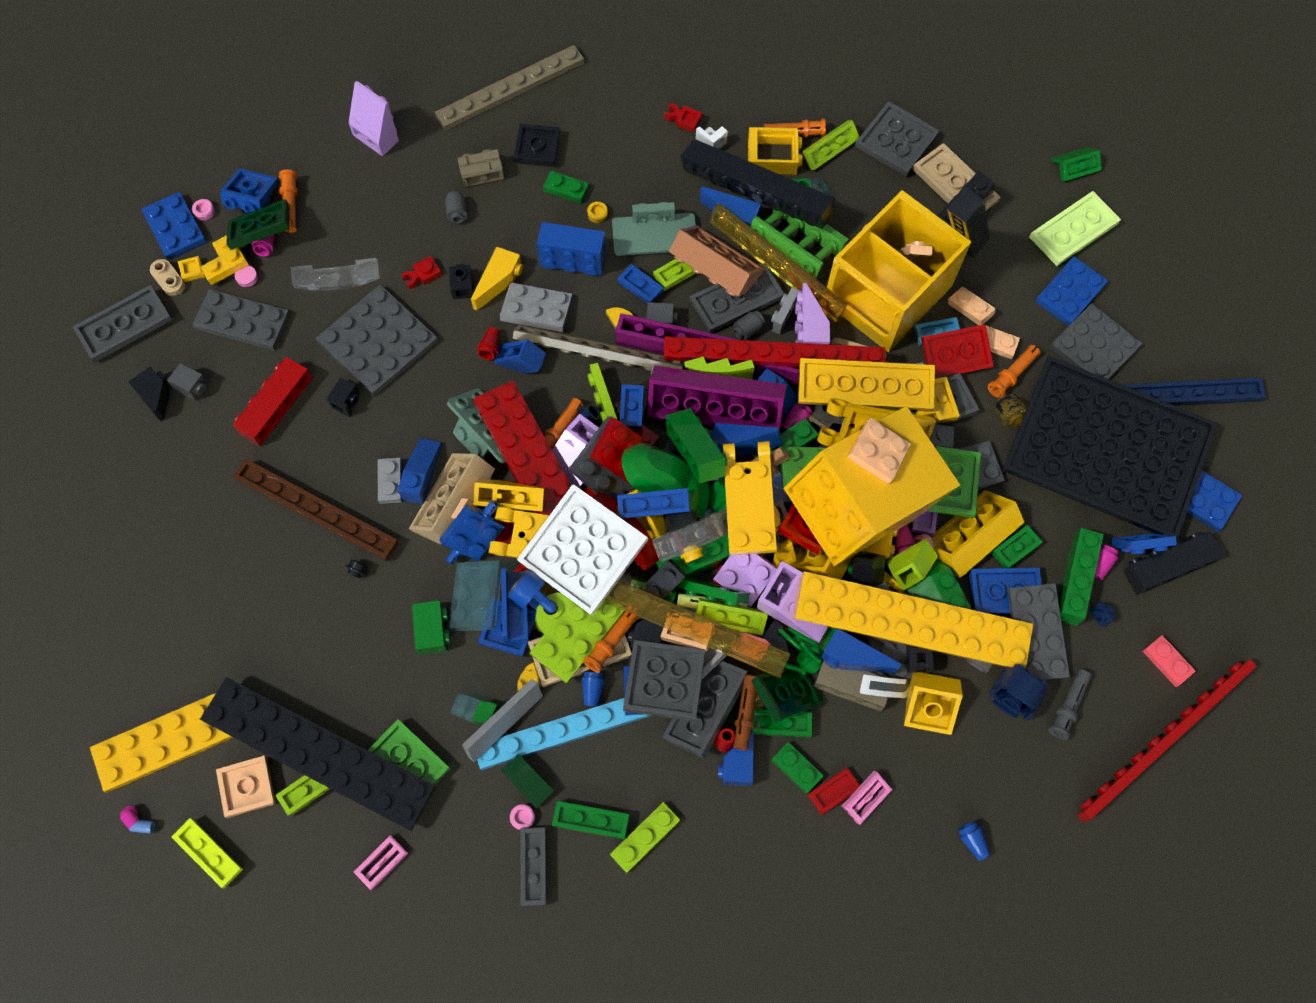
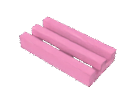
[842,771,892,825]
[354,835,408,890]

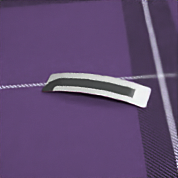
[860,674,910,698]

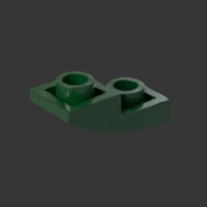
[501,753,554,808]

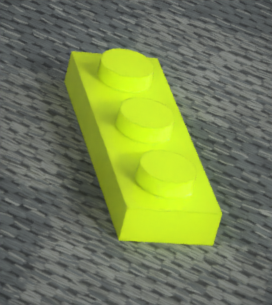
[172,818,243,889]

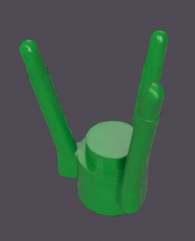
[766,628,822,675]

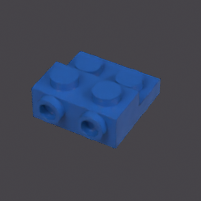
[220,168,279,213]

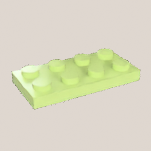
[1029,191,1121,266]

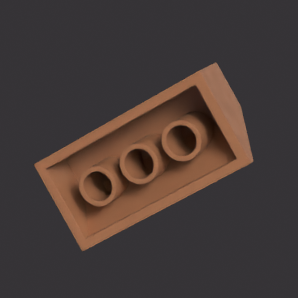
[669,225,765,297]

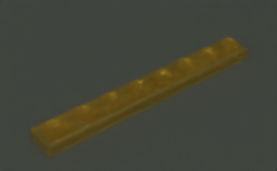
[709,203,848,322]
[605,580,790,678]

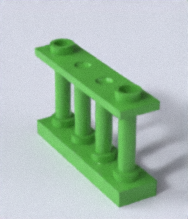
[749,210,849,279]

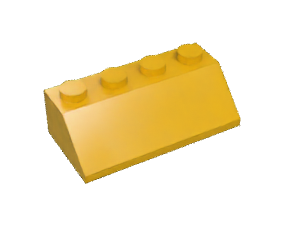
[930,490,1024,578]

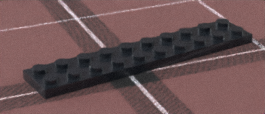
[200,677,436,832]

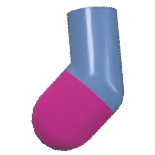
[120,805,155,834]

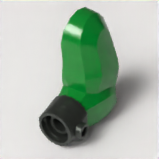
[622,443,710,548]

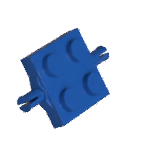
[439,500,505,565]

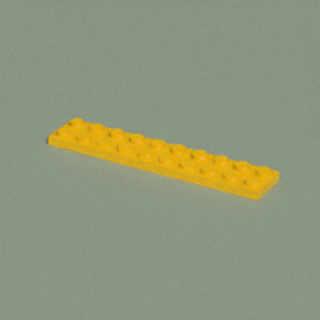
[794,571,1033,668]

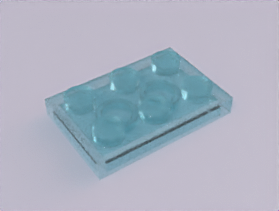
[449,560,503,631]

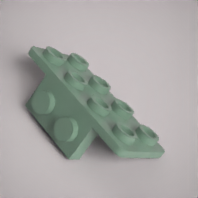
[612,202,696,256]
[447,388,506,463]

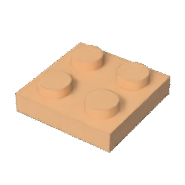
[847,417,910,484]
[216,756,276,818]

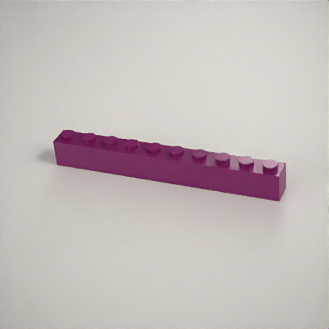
[615,313,799,385]

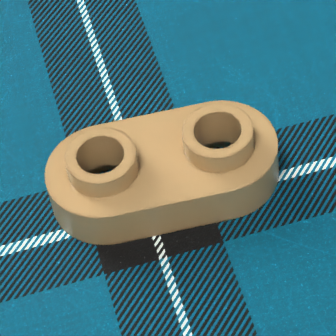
[150,259,185,296]

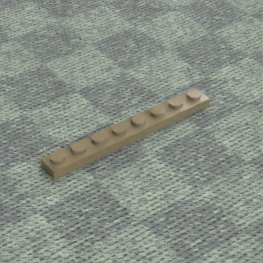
[435,45,584,131]
[513,324,685,371]

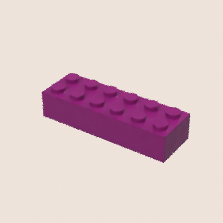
[647,365,787,431]

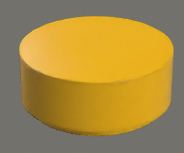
[587,202,608,223]

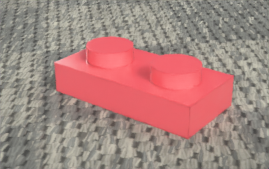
[1143,635,1196,687]

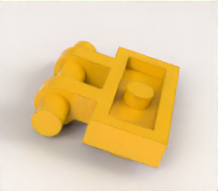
[916,377,960,424]

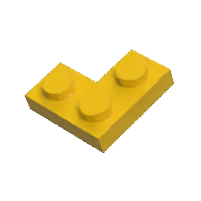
[201,235,249,285]

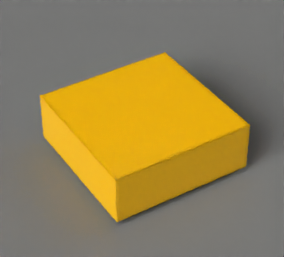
[178,256,205,282]

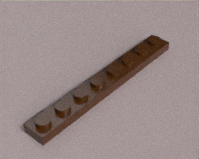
[233,458,399,562]

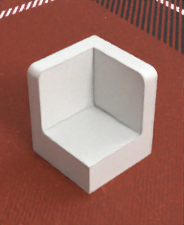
[696,126,728,149]

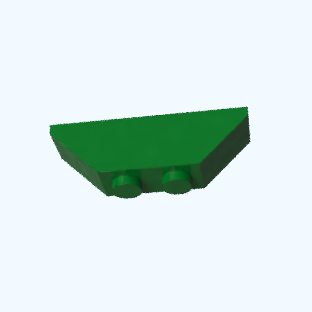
[905,559,972,610]

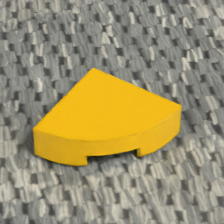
[606,308,633,329]
[773,539,797,567]
[517,663,541,691]

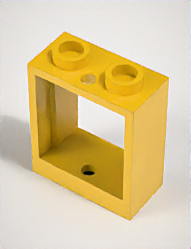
[748,127,802,175]

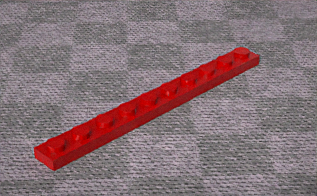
[663,336,885,367]
[1077,659,1257,822]

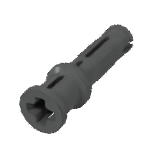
[1048,669,1092,740]

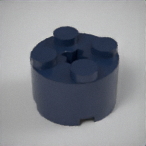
[989,664,1048,720]

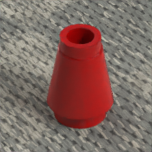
[477,327,500,360]
[714,728,735,753]

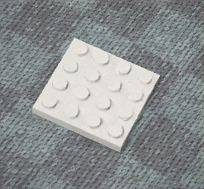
[517,484,649,616]

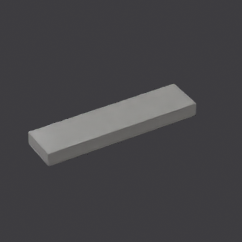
[462,679,543,762]

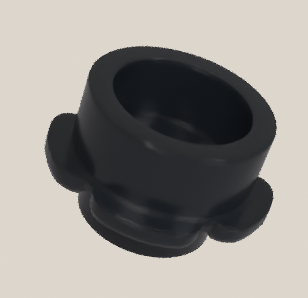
[345,559,368,578]

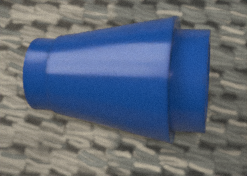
[582,672,605,707]
[958,821,991,861]

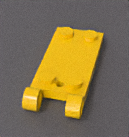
[817,398,936,446]
[723,441,777,555]
[488,507,550,558]

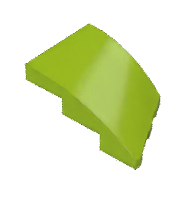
[684,356,754,379]

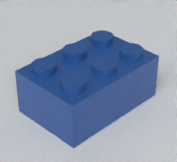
[537,222,606,276]

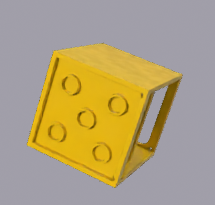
[825,190,971,353]
[783,406,960,567]

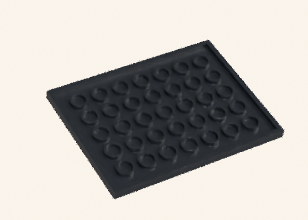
[1002,356,1218,540]

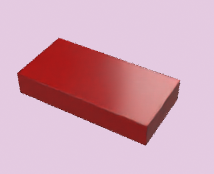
[807,767,860,816]

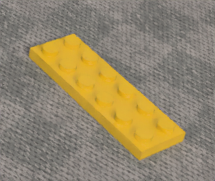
[798,358,935,411]
[90,693,233,793]

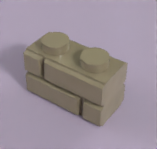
[457,149,504,188]

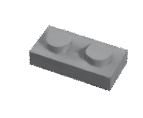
[771,287,800,335]
[378,458,402,504]

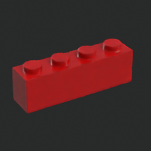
[233,357,313,446]

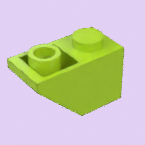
[886,538,938,591]

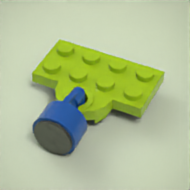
[508,569,625,683]

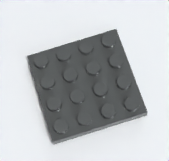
[315,285,438,396]

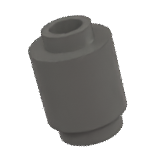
[445,191,468,224]
[733,311,765,340]

